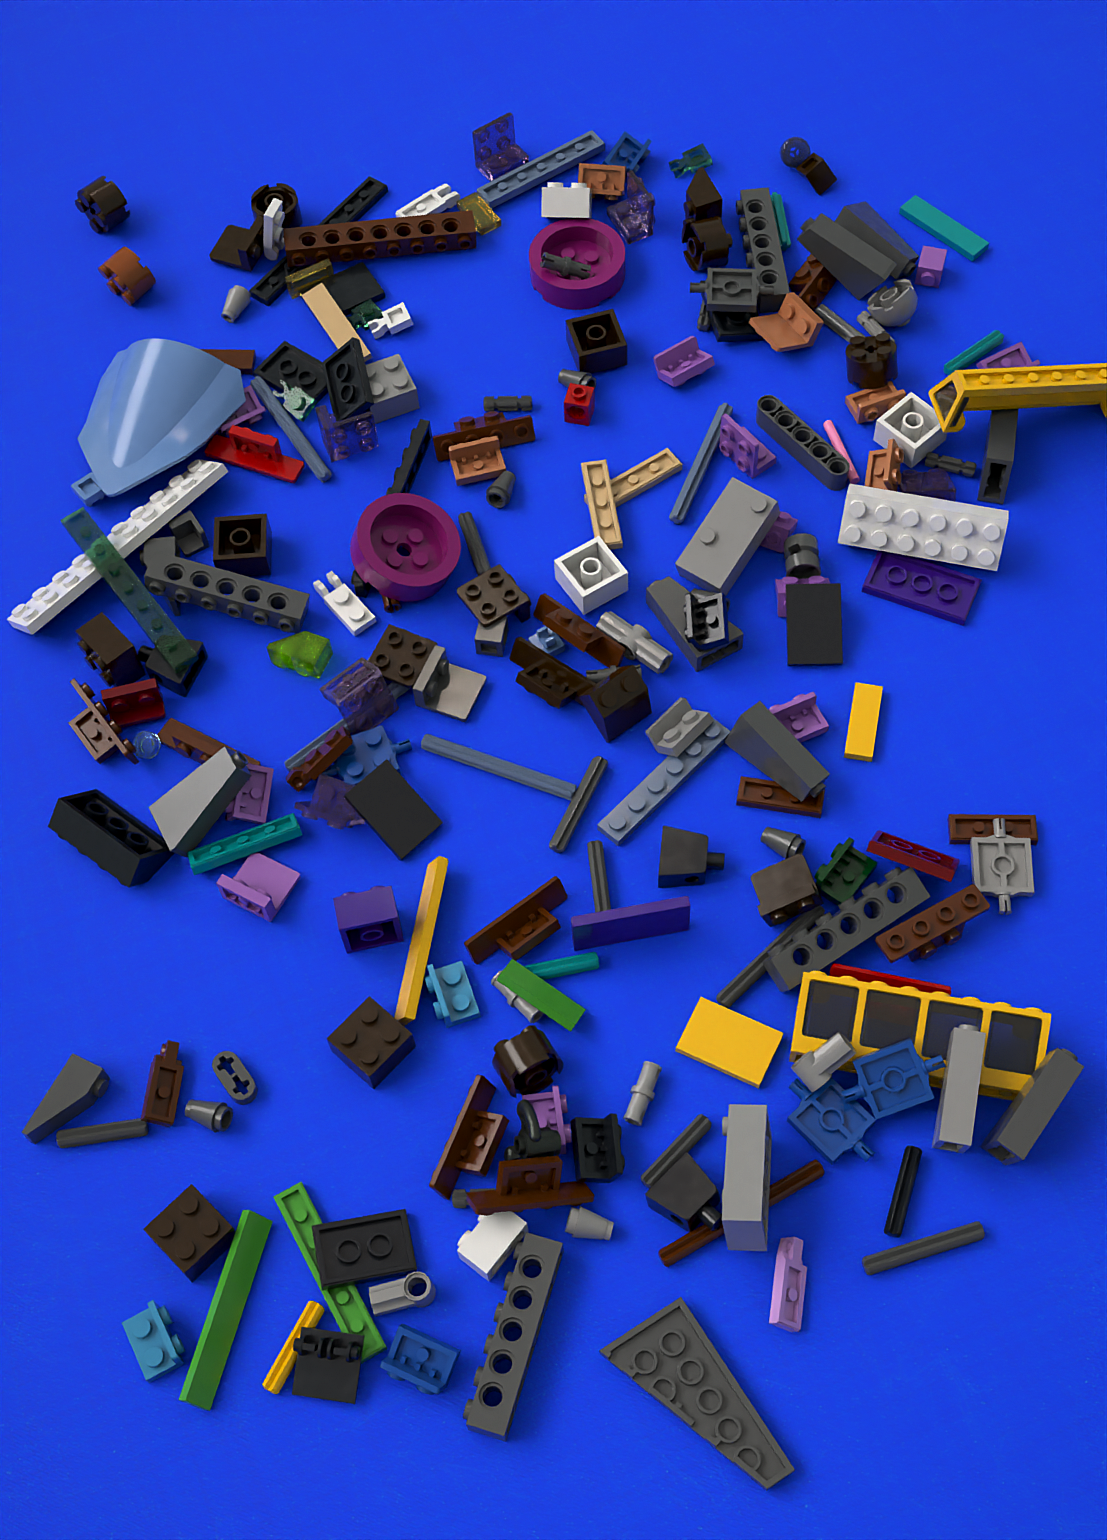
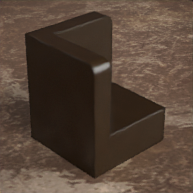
[796,152,837,195]

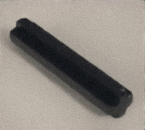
[884,1145,922,1238]

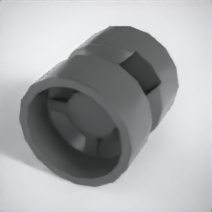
[783,533,821,579]

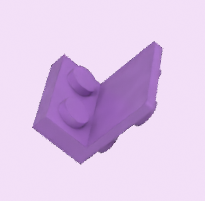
[719,413,776,479]
[216,852,301,922]

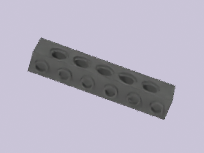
[736,187,790,313]
[144,551,310,634]
[762,867,931,992]
[463,1232,564,1442]

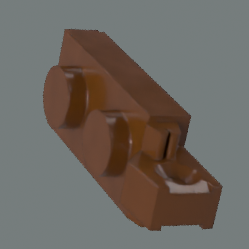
[286,725,353,792]
[140,1040,184,1127]

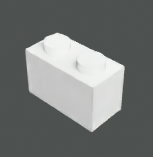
[457,1211,529,1281]

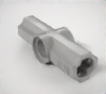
[596,611,673,674]

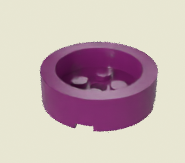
[529,218,625,310]
[350,493,461,601]

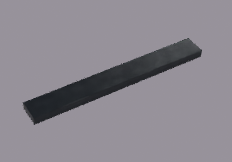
[249,176,388,307]

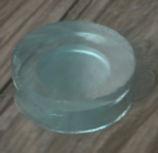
[132,731,161,759]

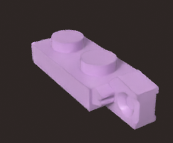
[769,1237,807,1332]

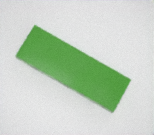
[497,959,586,1032]

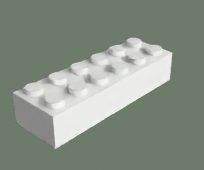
[838,484,1009,571]

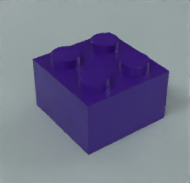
[333,886,404,954]

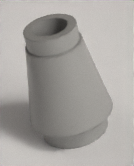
[221,285,251,323]
[565,1206,614,1241]

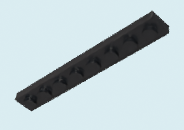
[351,419,432,598]

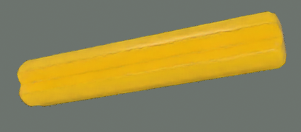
[262,1300,324,1394]

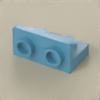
[424,961,481,1028]
[122,1300,185,1383]

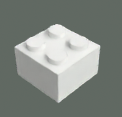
[541,182,592,218]
[873,392,947,469]
[554,536,628,615]

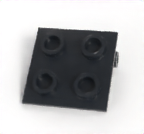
[292,1327,365,1404]

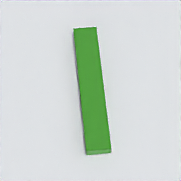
[274,1182,387,1364]
[179,1210,273,1411]

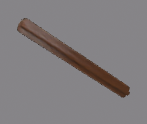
[658,1160,825,1267]

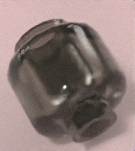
[779,136,811,168]

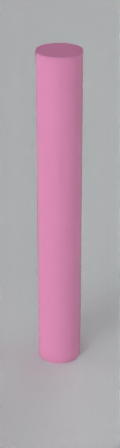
[823,420,860,484]

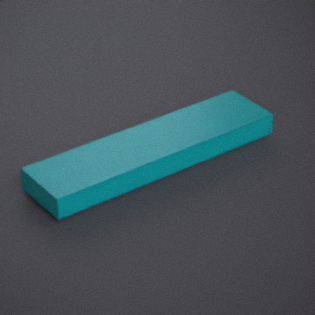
[899,195,989,262]
[187,813,302,875]

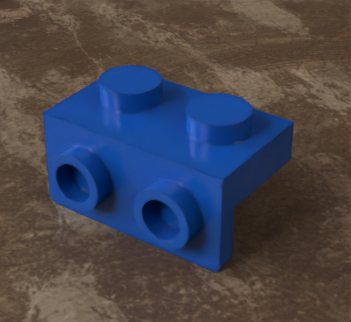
[601,131,652,178]
[380,1324,461,1395]

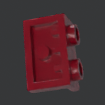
[101,678,166,728]

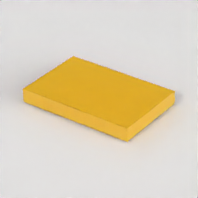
[675,997,784,1089]

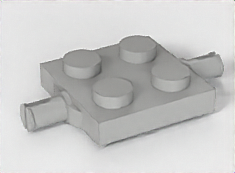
[970,818,1034,915]

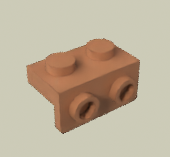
[578,163,627,200]
[845,381,906,424]
[448,436,506,486]
[864,439,904,492]

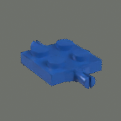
[321,725,412,792]
[841,1038,946,1120]
[787,1077,876,1165]

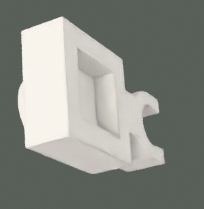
[368,302,414,339]

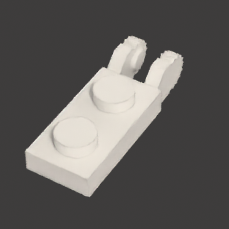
[395,183,460,218]
[263,198,285,261]
[313,571,376,636]

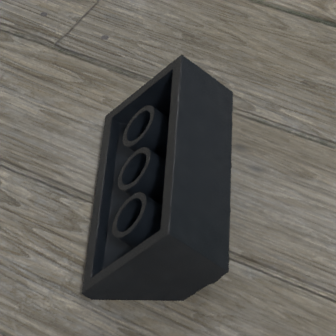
[48,789,174,887]

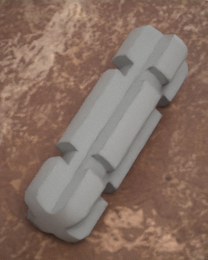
[857,311,895,342]

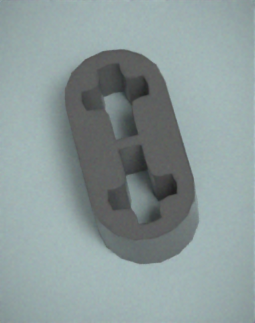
[212,1051,258,1105]

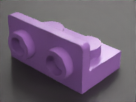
[224,763,274,825]

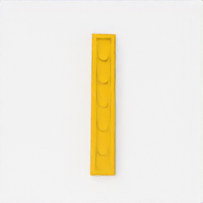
[394,856,449,1026]

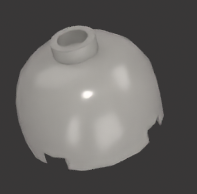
[867,279,918,327]

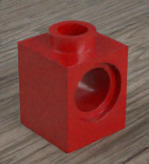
[564,383,595,426]

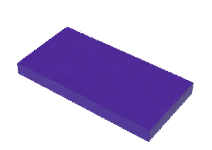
[861,550,982,626]
[571,896,690,951]

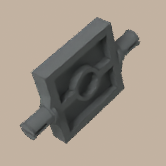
[690,268,774,312]

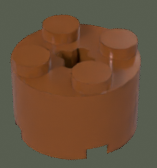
[98,246,156,306]

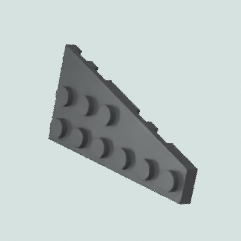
[599,1297,795,1491]

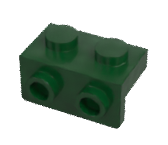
[814,837,877,906]

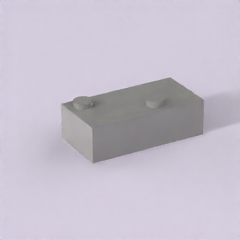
[675,477,780,596]
[722,1104,772,1251]

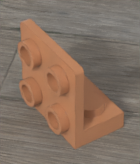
[749,292,824,352]

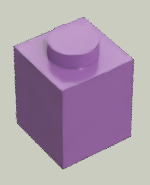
[915,245,947,288]

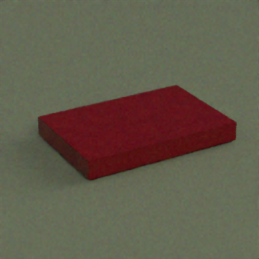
[866,830,960,882]

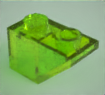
[267,631,333,679]

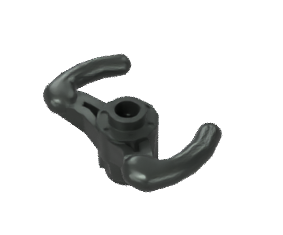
[504,1099,561,1161]

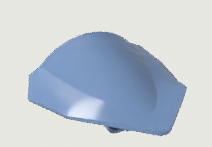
[77,339,246,497]

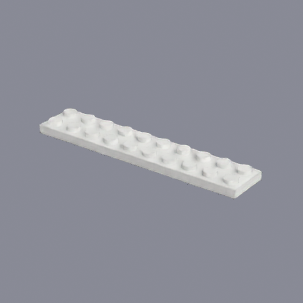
[7,459,228,635]

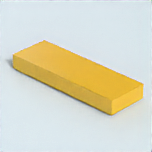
[844,682,883,762]

